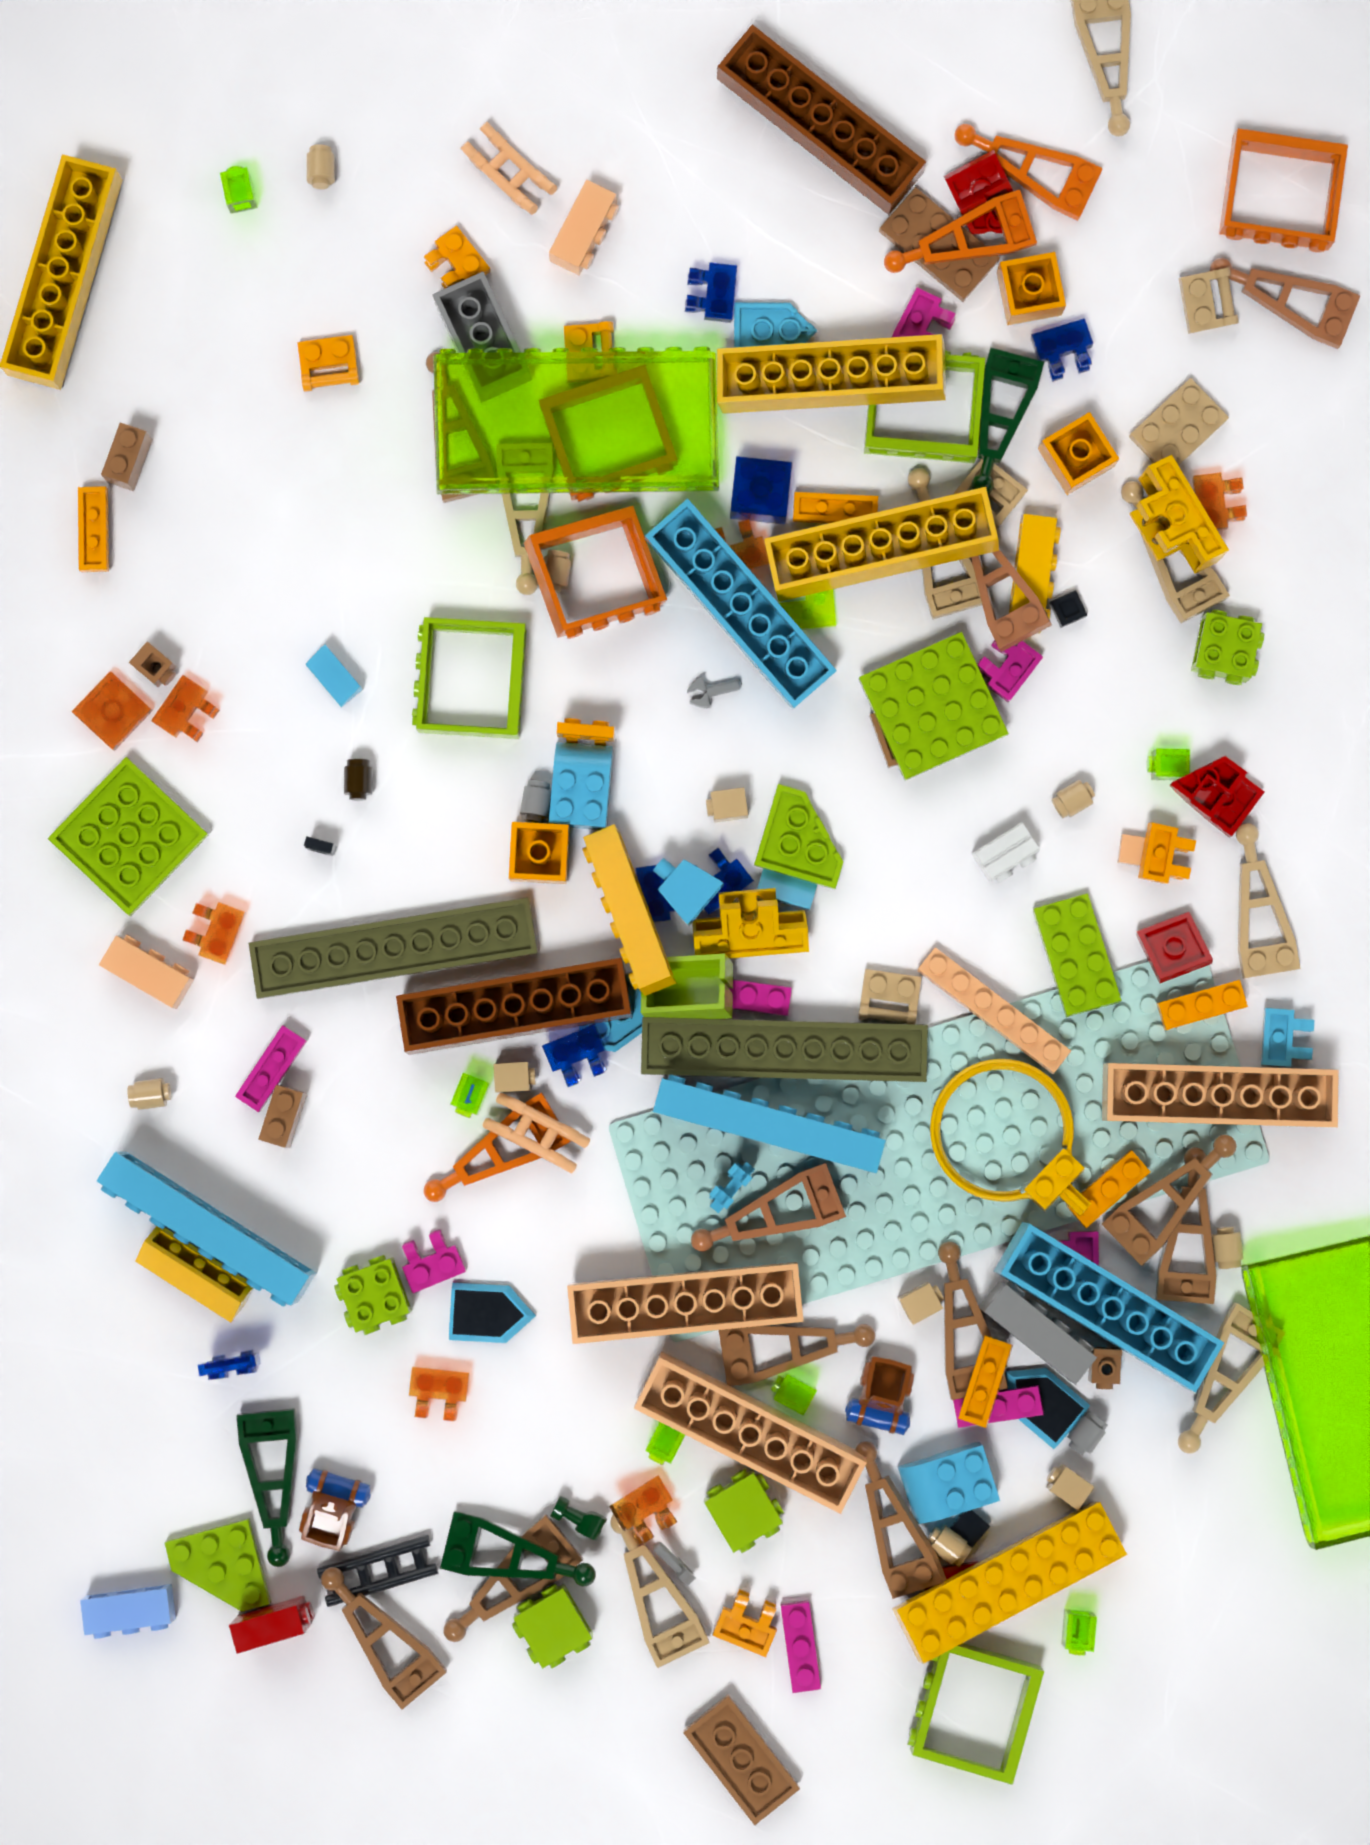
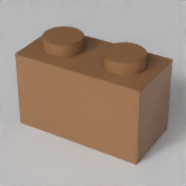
[101,422,153,491]
[258,1085,307,1148]

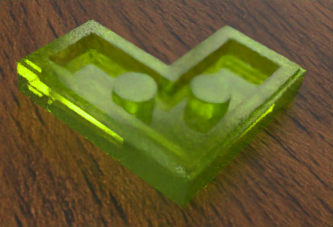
[779,589,836,630]

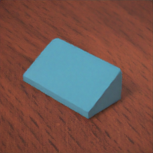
[305,644,363,707]
[757,868,817,911]

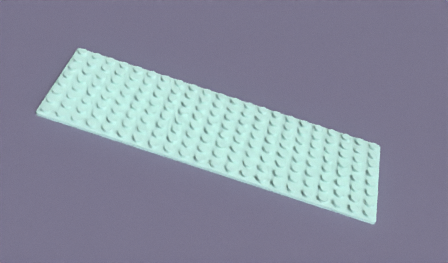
[609,962,1269,1342]

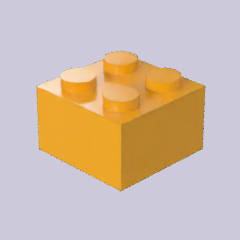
[996,252,1066,326]
[1038,412,1119,495]
[509,822,570,884]

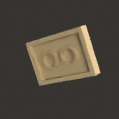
[1129,378,1229,466]

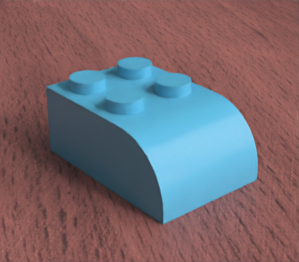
[549,742,613,830]
[898,1441,1000,1524]

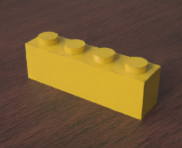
[1008,514,1061,633]
[135,1226,253,1323]

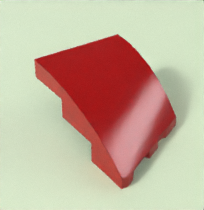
[944,150,1013,234]
[1169,756,1265,837]

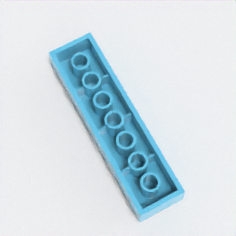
[644,498,837,709]
[653,1074,886,1174]
[96,1151,317,1307]
[994,1222,1225,1393]

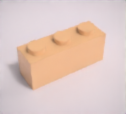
[549,179,619,276]
[99,934,194,1009]

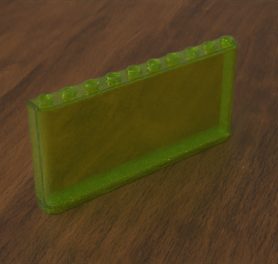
[433,346,719,495]
[1241,1234,1370,1550]

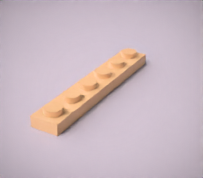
[917,947,1071,1074]

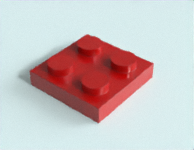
[1136,912,1213,984]

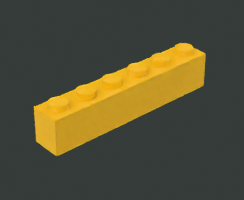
[582,824,676,996]

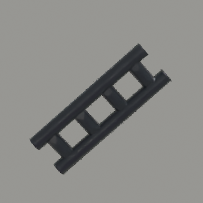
[317,1535,439,1607]

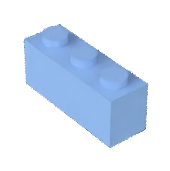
[80,1584,176,1639]

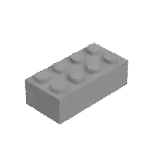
[432,272,532,404]
[979,1281,1097,1385]

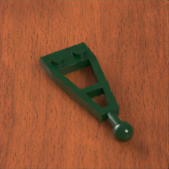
[971,347,1044,494]
[236,1408,298,1567]
[440,1511,596,1587]

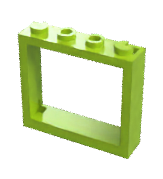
[863,350,985,463]
[412,617,527,739]
[907,1643,1044,1785]

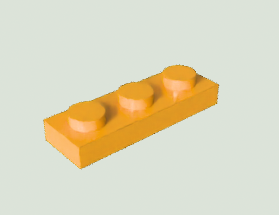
[78,486,109,572]
[793,492,878,524]
[1156,980,1248,1031]
[1066,1150,1151,1228]
[958,1336,1013,1428]

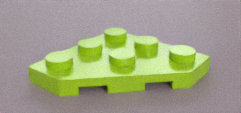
[754,784,843,890]
[164,1518,271,1612]

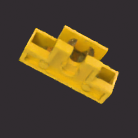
[1129,454,1229,574]
[692,888,809,958]

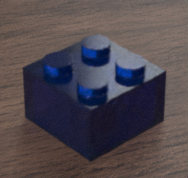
[730,456,792,525]

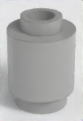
[520,780,551,823]
[1067,1411,1108,1455]

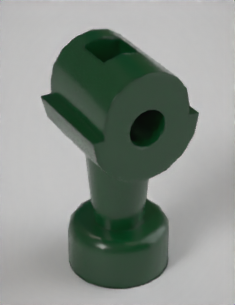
[550,1496,607,1541]

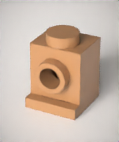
[129,641,177,688]
[1088,1346,1122,1389]

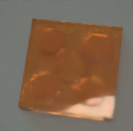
[71,671,153,751]

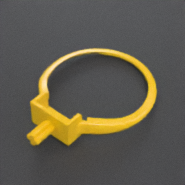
[930,1059,1092,1216]

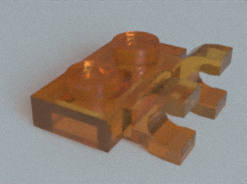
[1192,472,1247,531]
[715,519,769,570]
[151,675,220,742]
[182,902,246,965]
[409,1367,470,1421]
[609,1475,677,1545]

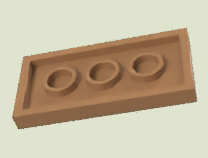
[879,187,1000,302]
[683,1694,800,1825]

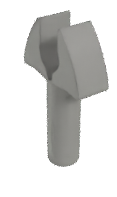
[687,677,741,708]
[653,1542,696,1586]

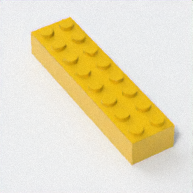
[0,154,123,390]
[717,334,946,414]
[764,487,999,602]
[892,1502,1127,1664]

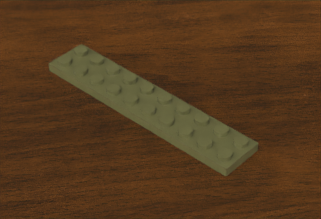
[248,897,538,999]
[641,1017,928,1082]

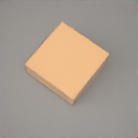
[1117,834,1145,866]

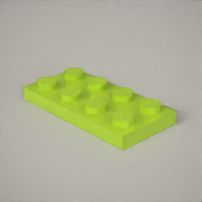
[1033,893,1122,1017]

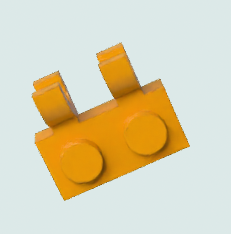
[424,225,491,289]
[556,718,615,746]
[1138,822,1196,884]
[712,1589,777,1657]

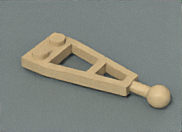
[1071,0,1131,137]
[496,443,553,595]
[908,468,982,620]
[1121,481,1230,624]
[1236,823,1300,978]
[1178,1303,1285,1454]
[610,1511,710,1668]

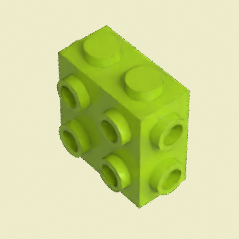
[1191,610,1264,685]
[334,1255,412,1335]
[704,1469,784,1553]
[512,1583,593,1669]

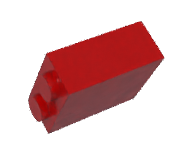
[229,1595,314,1654]

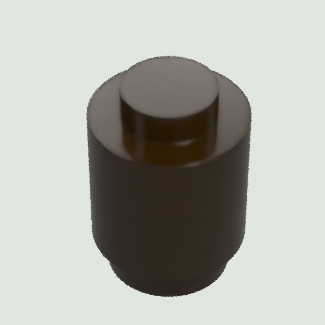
[344,759,372,801]

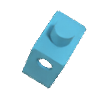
[653,858,724,926]

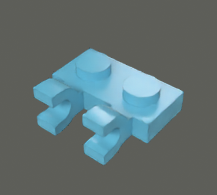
[1261,1008,1315,1067]
[709,1162,755,1214]

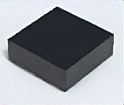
[1049,590,1087,628]
[304,836,337,856]
[949,1510,990,1548]

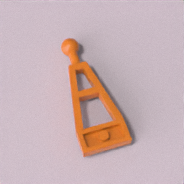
[954,124,1103,221]
[884,189,1037,273]
[423,1093,571,1202]

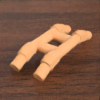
[460,121,557,215]
[483,1093,590,1174]

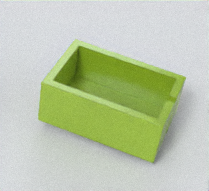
[641,954,733,1019]

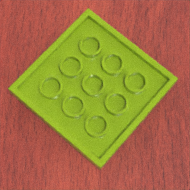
[858,632,1009,781]
[47,757,209,917]

